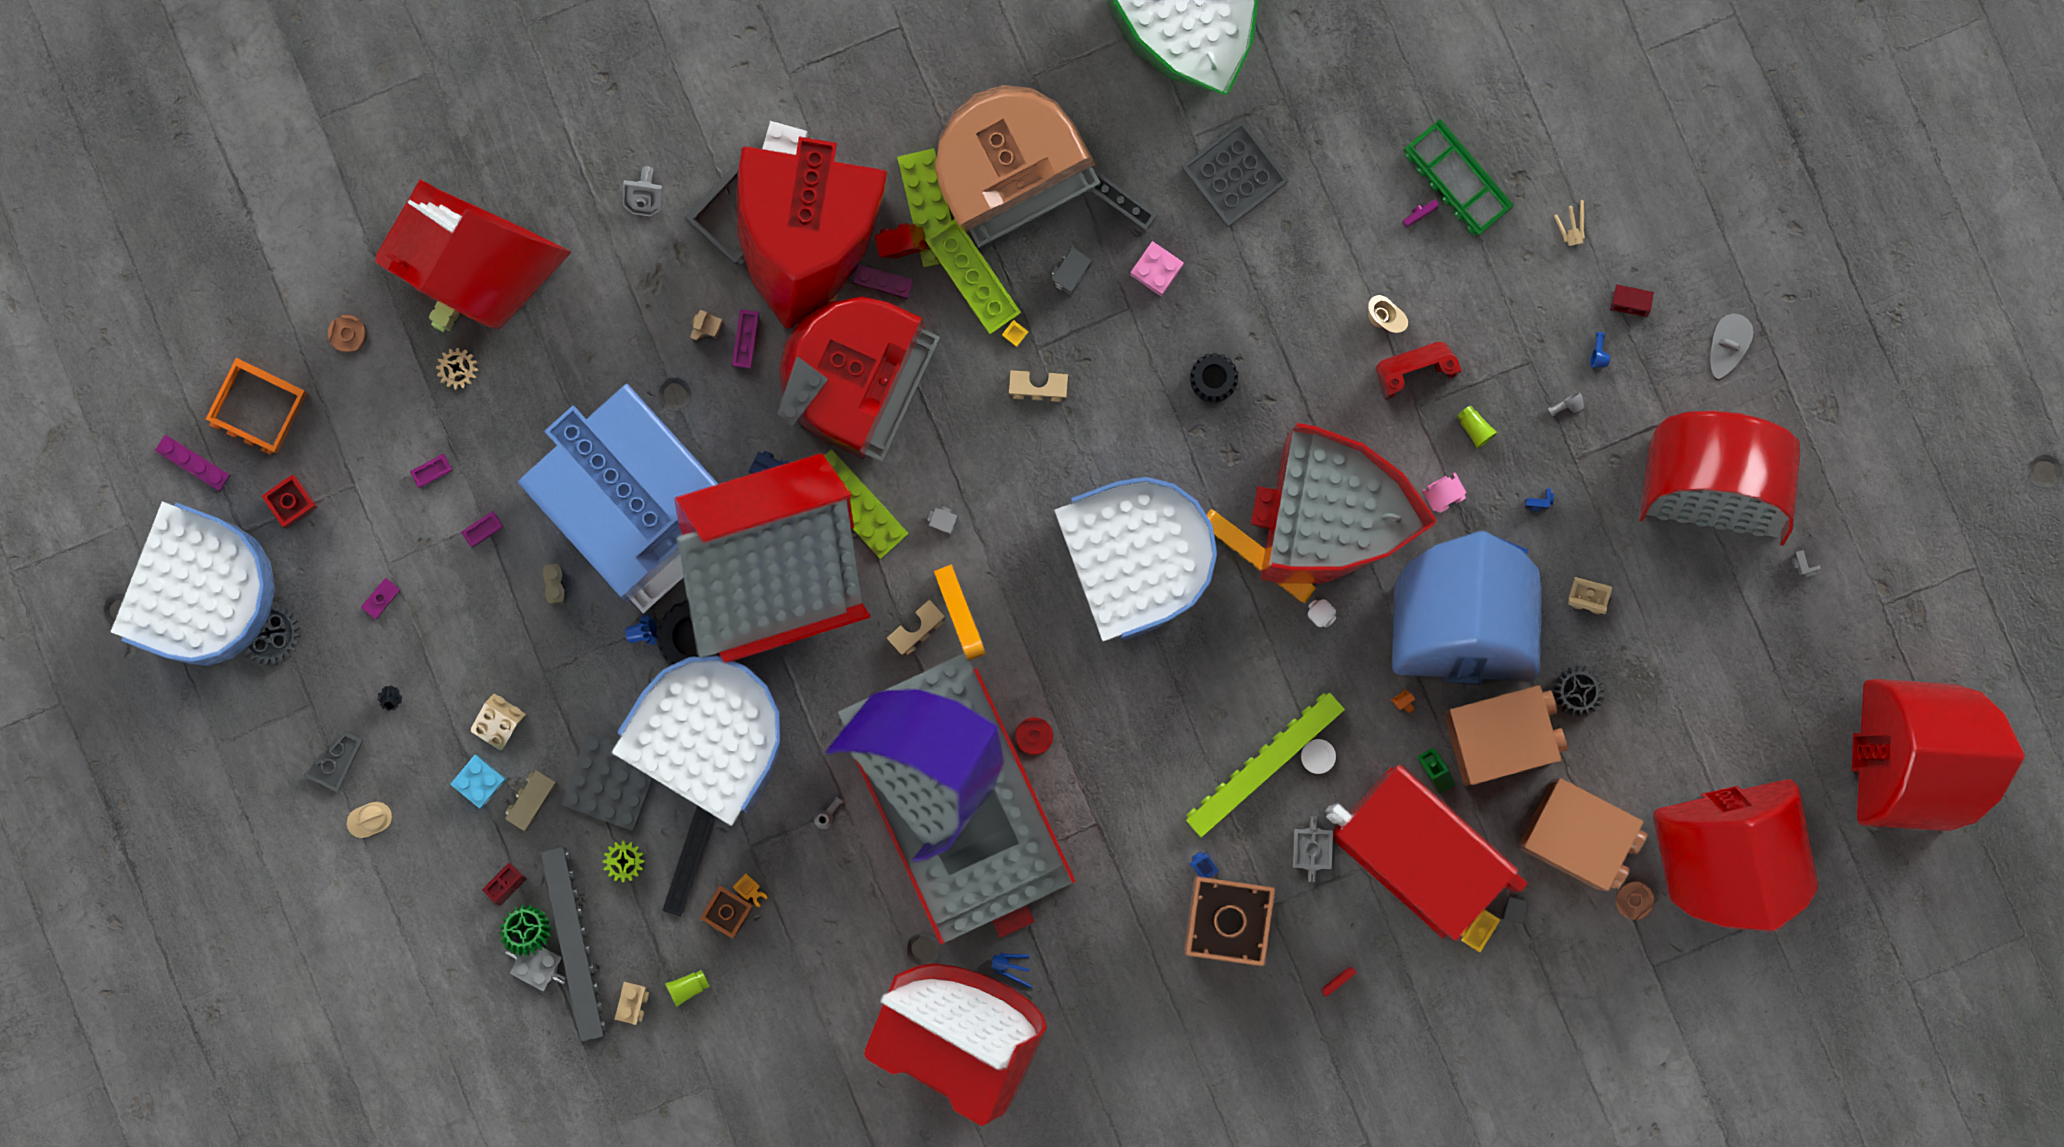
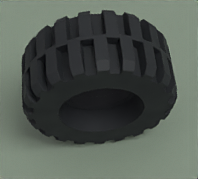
[656,600,720,666]

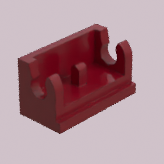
[1610,284,1654,317]
[482,863,527,906]

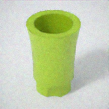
[1456,405,1498,449]
[665,970,710,1007]

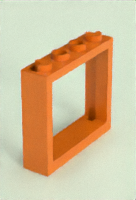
[206,358,308,455]

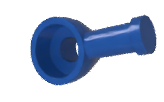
[1590,332,1610,368]

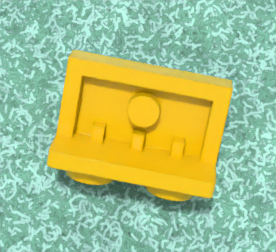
[1460,909,1501,952]

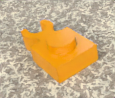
[733,873,768,907]

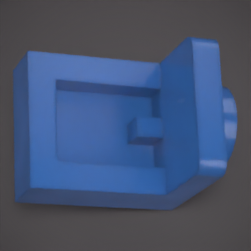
[1525,488,1554,512]
[1190,851,1219,878]

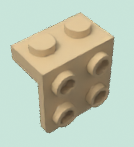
[471,694,526,750]

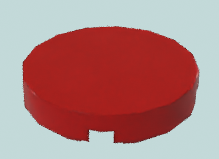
[1015,717,1053,755]

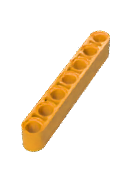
[1206,509,1316,604]
[934,564,986,661]

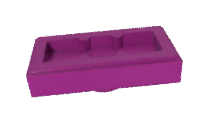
[1402,200,1439,228]
[410,453,453,489]
[461,511,504,548]
[361,578,401,620]

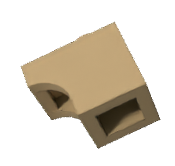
[690,310,723,342]

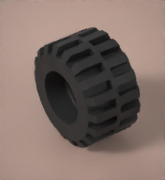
[1190,353,1238,403]

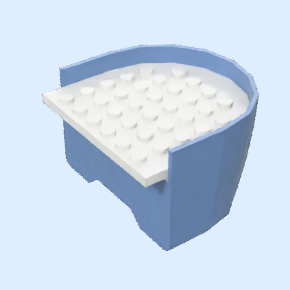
[1054,477,1217,642]
[111,502,275,666]
[612,656,780,826]

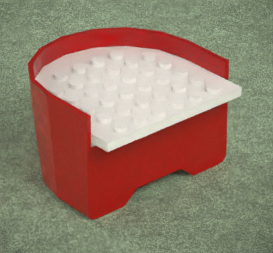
[864,963,1047,1126]

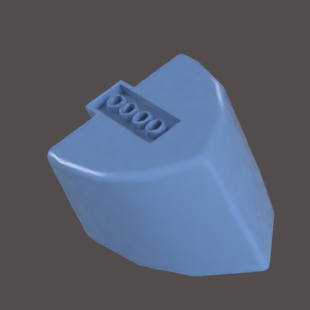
[1392,531,1542,685]

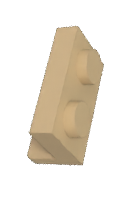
[1568,577,1612,614]

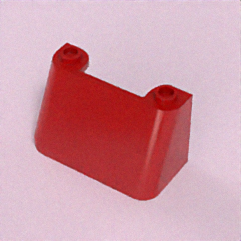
[1376,341,1462,400]

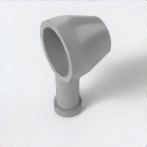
[1548,392,1584,417]
[814,796,844,829]

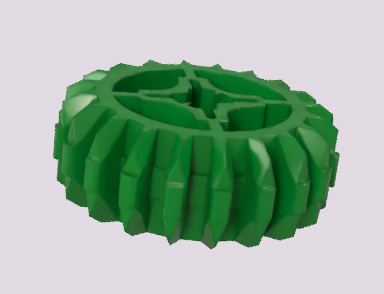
[499,905,551,957]

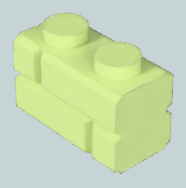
[429,301,460,333]

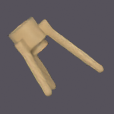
[1554,200,1585,246]

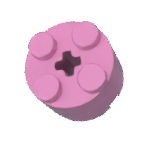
[1422,472,1467,513]

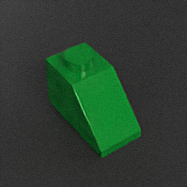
[1417,747,1456,794]

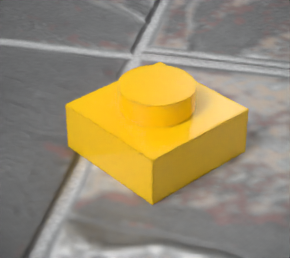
[1002,320,1029,347]

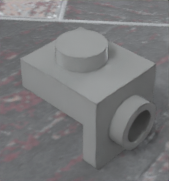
[1792,550,1821,577]

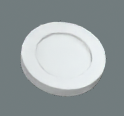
[1301,739,1336,774]

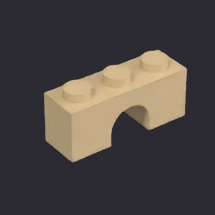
[1009,370,1068,402]
[887,600,945,656]

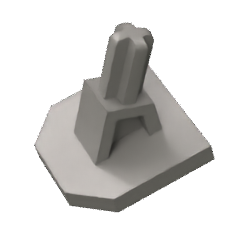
[623,166,662,216]

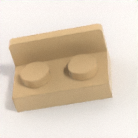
[615,982,649,1025]

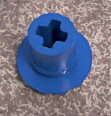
[625,614,657,645]

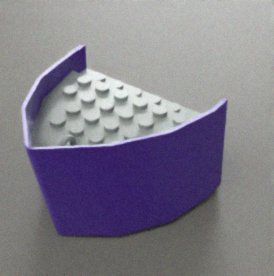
[825,689,1004,862]

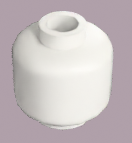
[1308,599,1336,628]

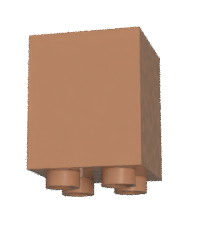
[1443,685,1568,787]
[1517,778,1648,891]
[1184,877,1275,966]

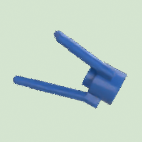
[991,952,1032,989]

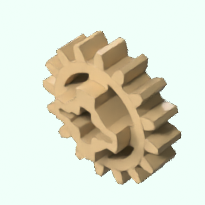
[436,348,478,390]

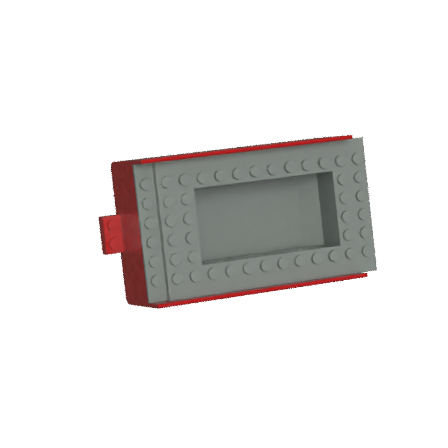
[838,653,1076,945]

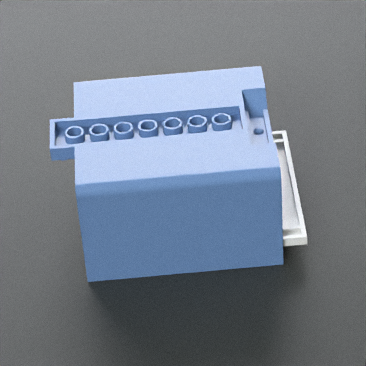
[517,384,718,614]

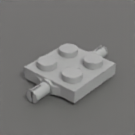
[1293,816,1333,882]
[505,947,567,992]

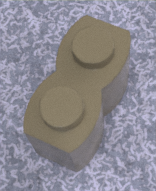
[543,564,567,605]

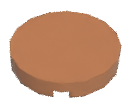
[328,315,367,353]
[1615,881,1654,920]

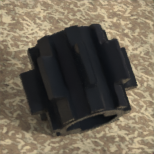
[378,685,402,711]

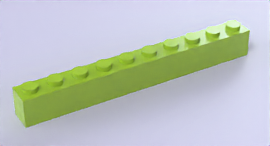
[1185,692,1345,838]

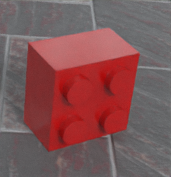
[874,223,928,259]
[261,474,318,529]

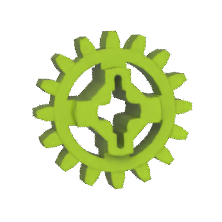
[602,841,645,882]

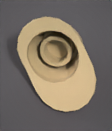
[1368,295,1408,333]
[347,802,392,838]

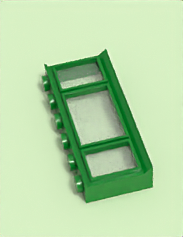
[1403,119,1514,237]

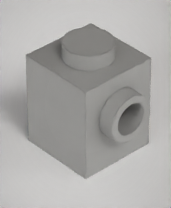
[927,506,958,535]

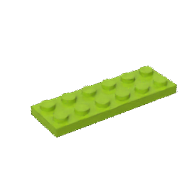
[897,148,952,268]
[924,219,1021,334]
[824,449,909,560]

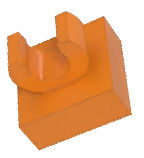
[1391,689,1415,714]

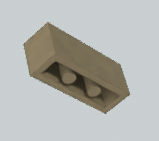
[505,770,557,832]

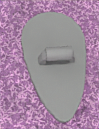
[1710,314,1754,379]

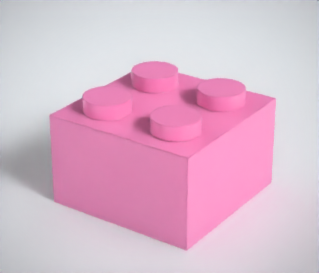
[1130,241,1184,297]

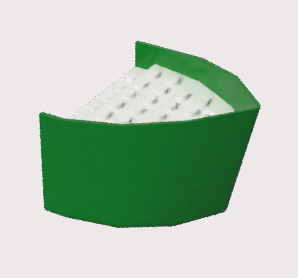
[1106,0,1258,95]

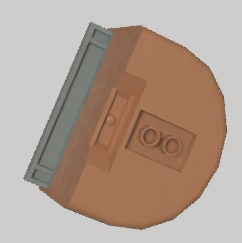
[935,85,1101,248]

